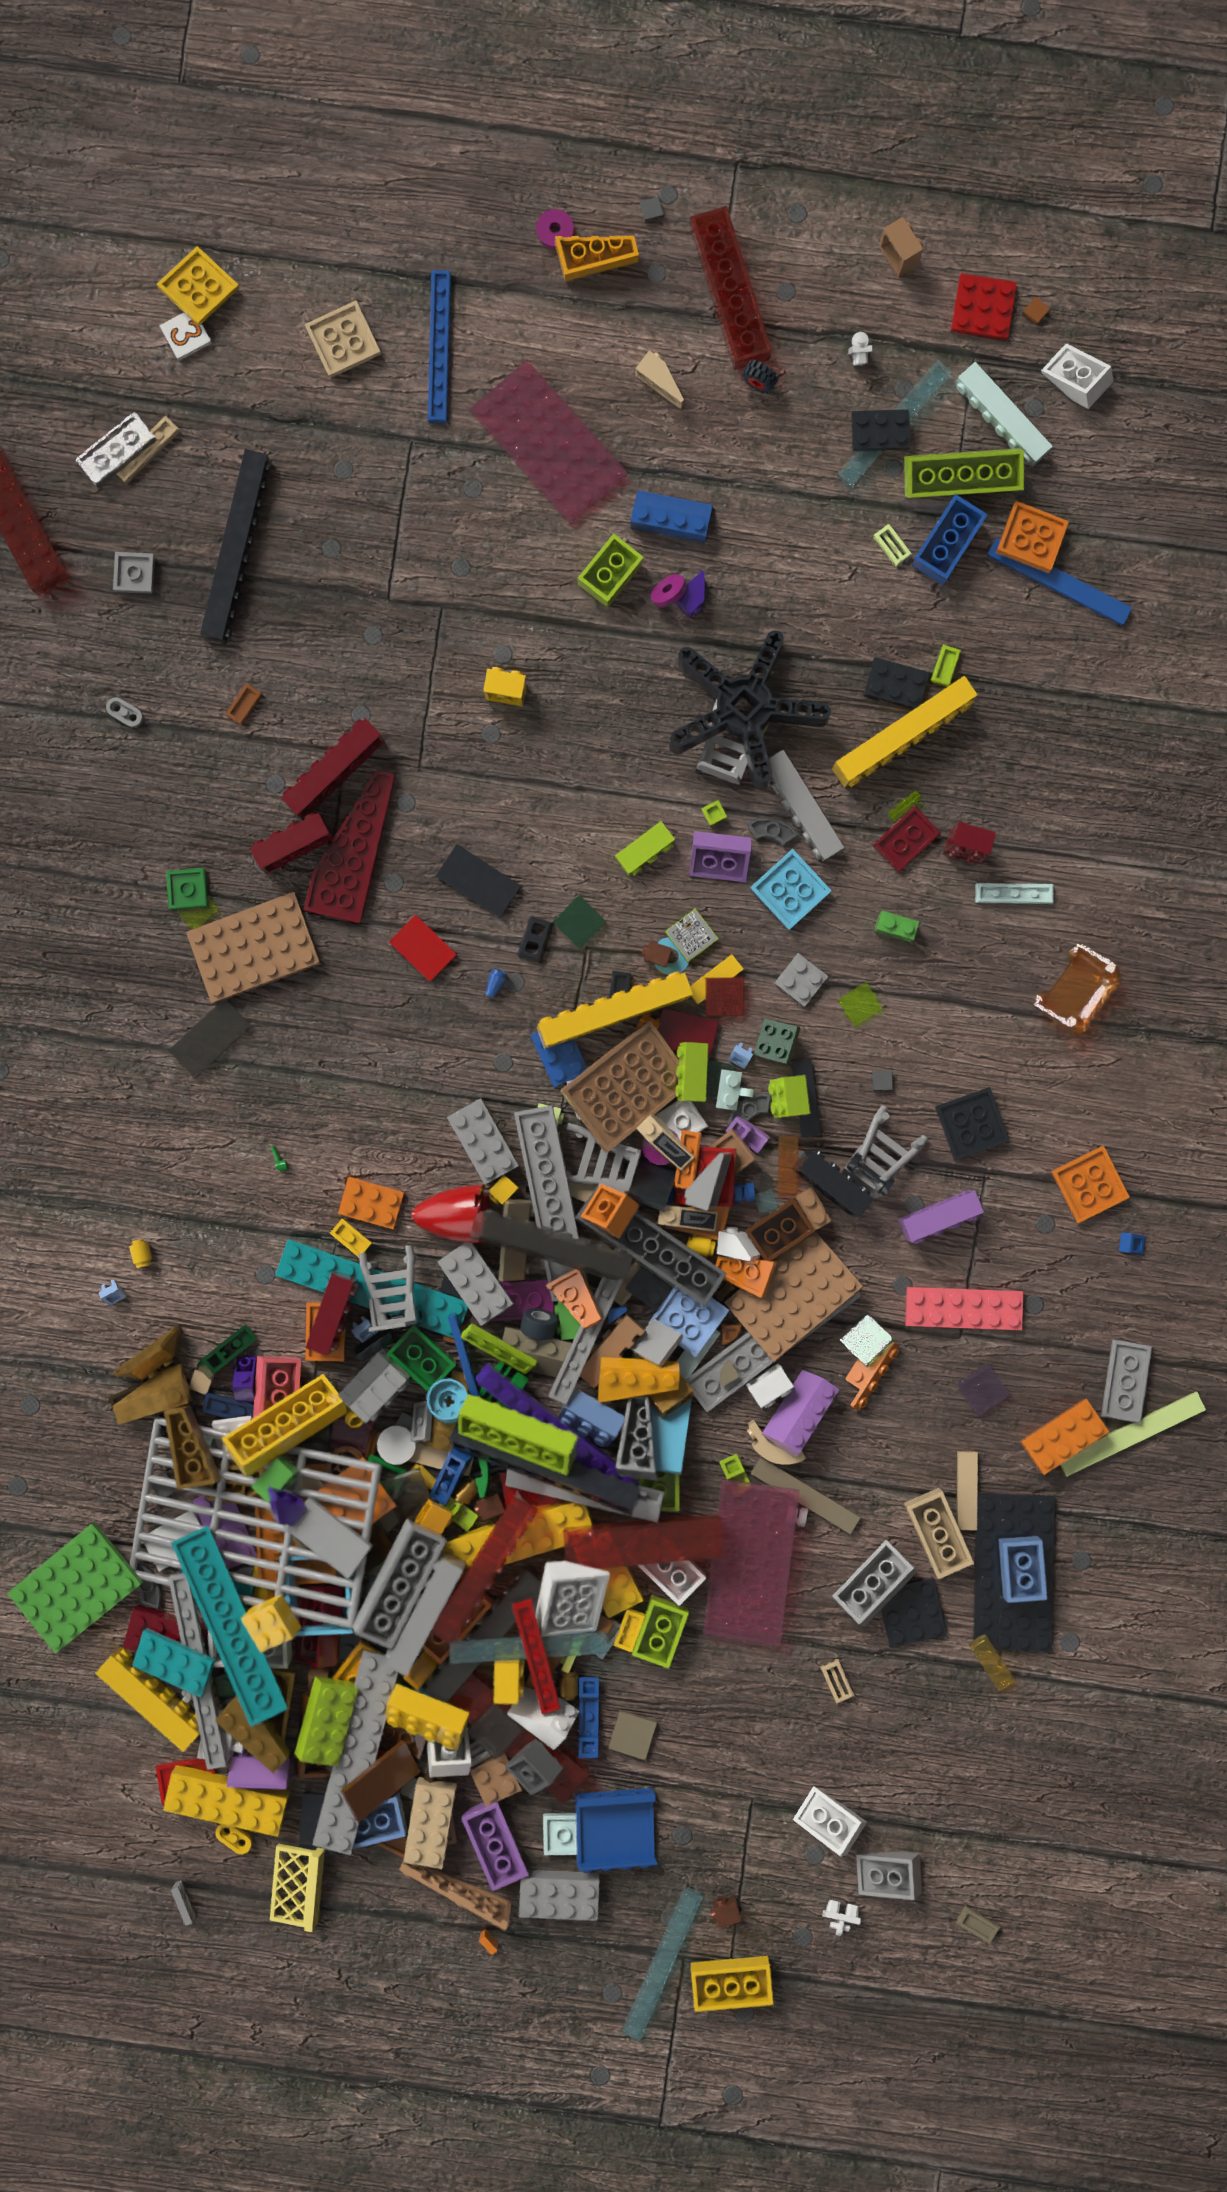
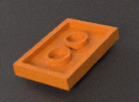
[338,1177,405,1229]
[305,1302,346,1361]

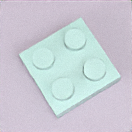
[543,1813,576,1855]

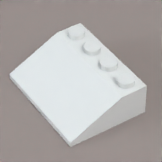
[535,1561,609,1637]

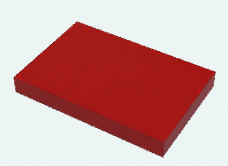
[389,914,457,982]
[155,1758,217,1805]

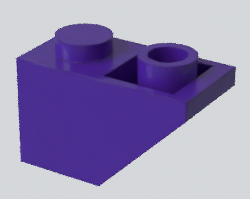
[232,1356,257,1402]

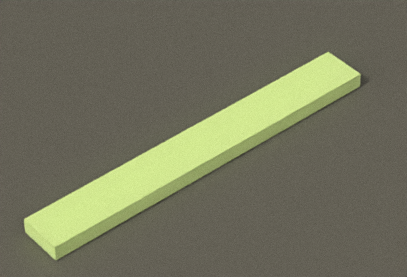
[1060,1392,1206,1477]

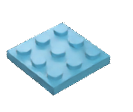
[750,849,832,930]

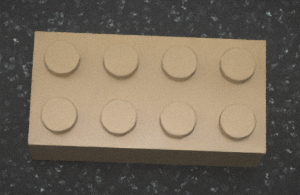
[904,1488,974,1579]
[404,1777,457,1869]

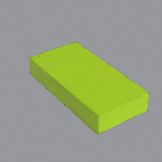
[930,644,961,687]

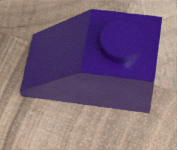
[675,571,705,618]
[267,1486,307,1527]

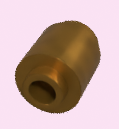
[454,1475,479,1505]
[559,1669,579,1700]

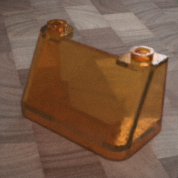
[1033,943,1121,1038]

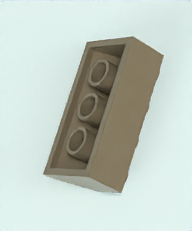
[499,1199,534,1281]
[497,1325,573,1377]

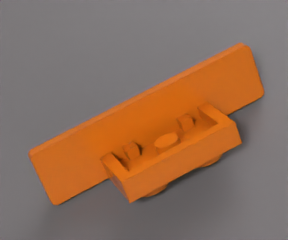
[845,1341,900,1411]

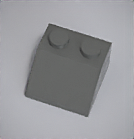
[504,1739,563,1795]

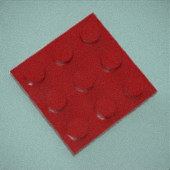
[950,273,1017,341]
[676,1147,737,1207]

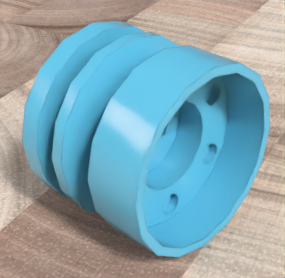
[427,1379,468,1424]

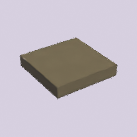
[608,1710,657,1760]

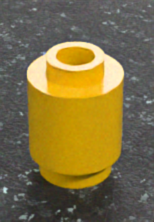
[687,1234,716,1257]
[129,1239,153,1268]

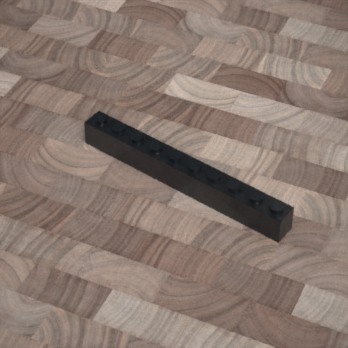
[200,449,272,644]
[449,1421,641,1516]

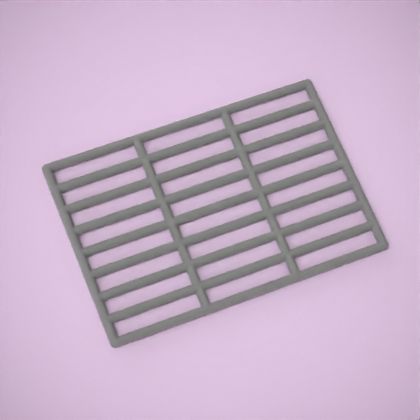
[129,1417,381,1628]

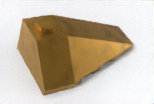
[113,1364,193,1425]

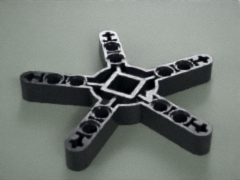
[669,630,831,789]

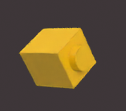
[489,1174,519,1205]

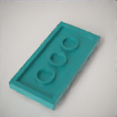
[132,1628,216,1697]

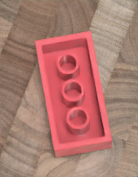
[253,1356,301,1418]

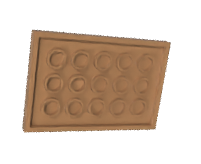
[186,892,321,1004]
[560,1020,679,1153]
[724,1231,863,1362]

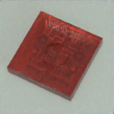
[705,977,744,1016]

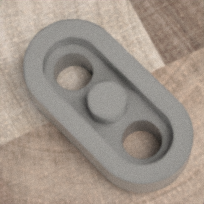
[106,698,143,728]

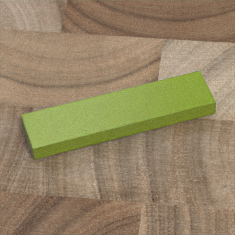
[461,1324,537,1374]

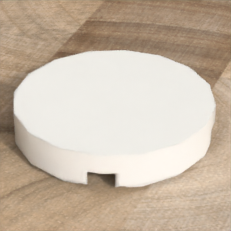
[377,1425,416,1465]

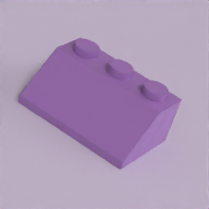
[689,831,751,882]
[227,1749,293,1789]

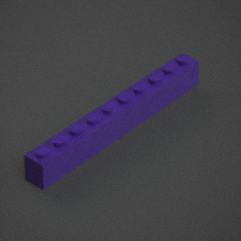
[476,1363,639,1485]

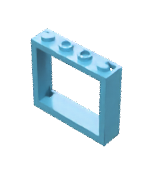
[279,1554,359,1636]

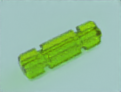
[887,791,922,821]

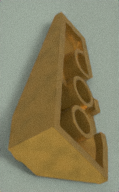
[420,1370,468,1452]

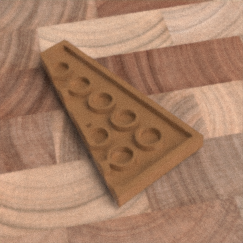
[400,1858,512,1931]

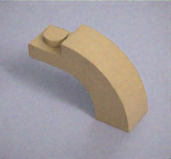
[747,1419,806,1465]

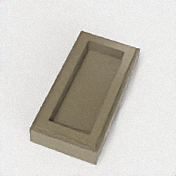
[956,1905,1000,1944]

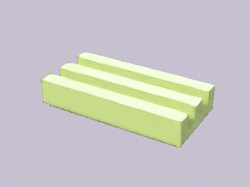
[873,524,912,567]

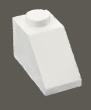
[717,1227,760,1261]

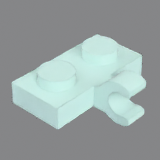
[716,1069,754,1111]

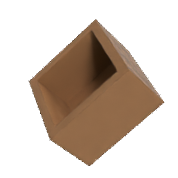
[878,217,923,278]
[470,1748,522,1806]

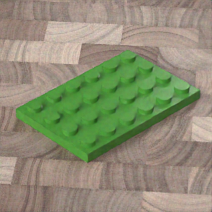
[7,1521,143,1654]

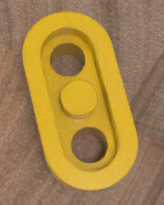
[216,1824,252,1854]

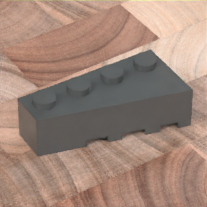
[616,1395,658,1481]

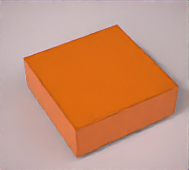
[479,1929,498,1955]

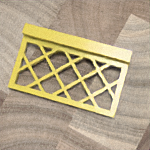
[270,1844,325,1932]

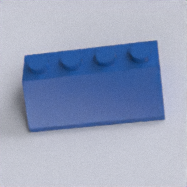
[630,490,713,543]

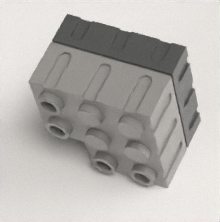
[337,1347,412,1423]

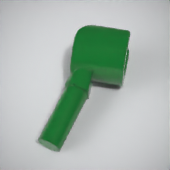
[270,1146,288,1171]

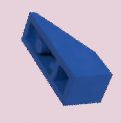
[429,1448,473,1506]

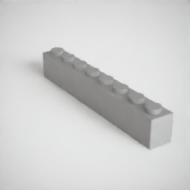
[505,1469,664,1522]

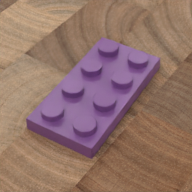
[193,1495,257,1569]

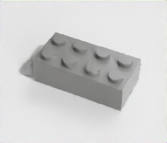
[447,1098,520,1185]
[438,1242,515,1326]
[832,1540,918,1627]
[519,1870,599,1921]

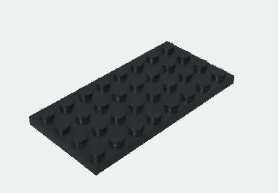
[973,1493,1055,1652]

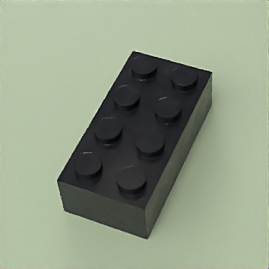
[791,1150,873,1217]

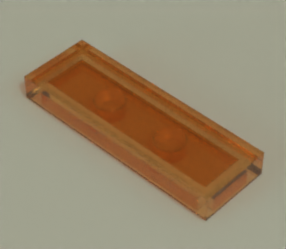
[777,1136,798,1194]

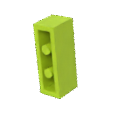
[615,821,675,876]
[675,1042,708,1102]

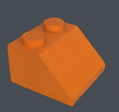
[581,1184,639,1238]

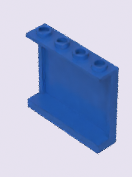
[575,1788,657,1873]

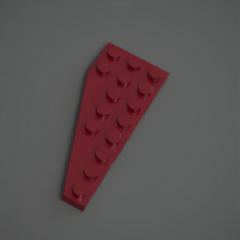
[304,770,395,924]

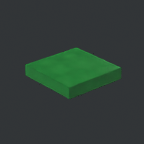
[166,868,208,910]

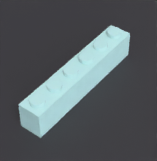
[955,362,1053,468]

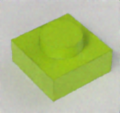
[701,800,727,826]

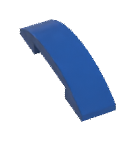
[579,1677,599,1758]

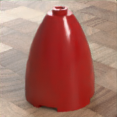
[411,1184,491,1243]

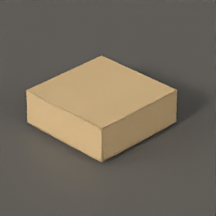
[189,1369,214,1395]

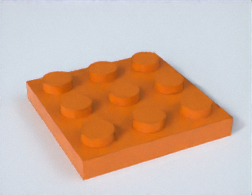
[996,501,1069,573]
[1050,1146,1130,1223]
[317,1457,397,1534]

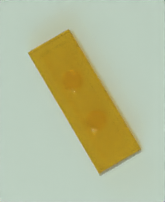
[969,1634,1016,1691]

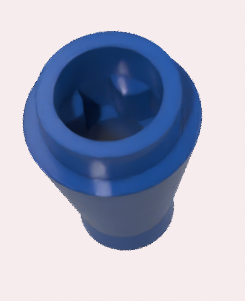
[485,968,508,998]

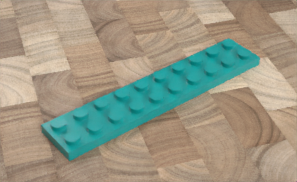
[275,1239,468,1338]
[171,1525,288,1727]

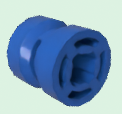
[734,1183,755,1203]

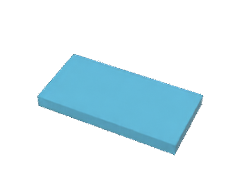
[651,1399,692,1474]

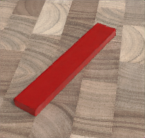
[512,1599,561,1715]

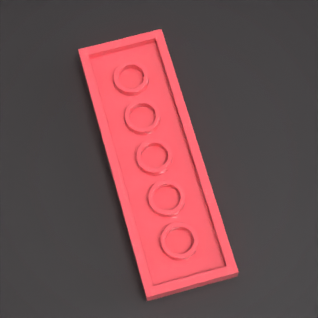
[905,1287,1023,1330]

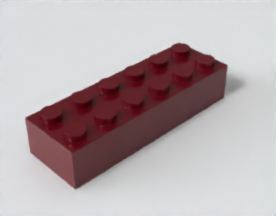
[281,717,385,821]

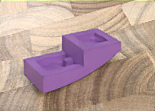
[726,1116,770,1153]

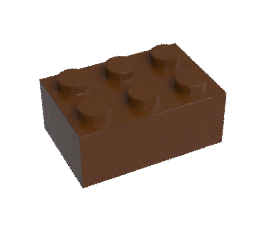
[744,1198,815,1261]

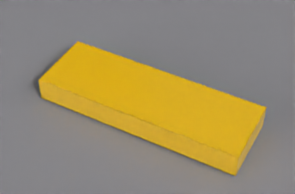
[690,954,744,1004]

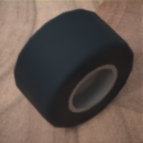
[520,1308,557,1341]

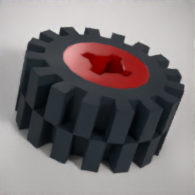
[741,360,779,394]

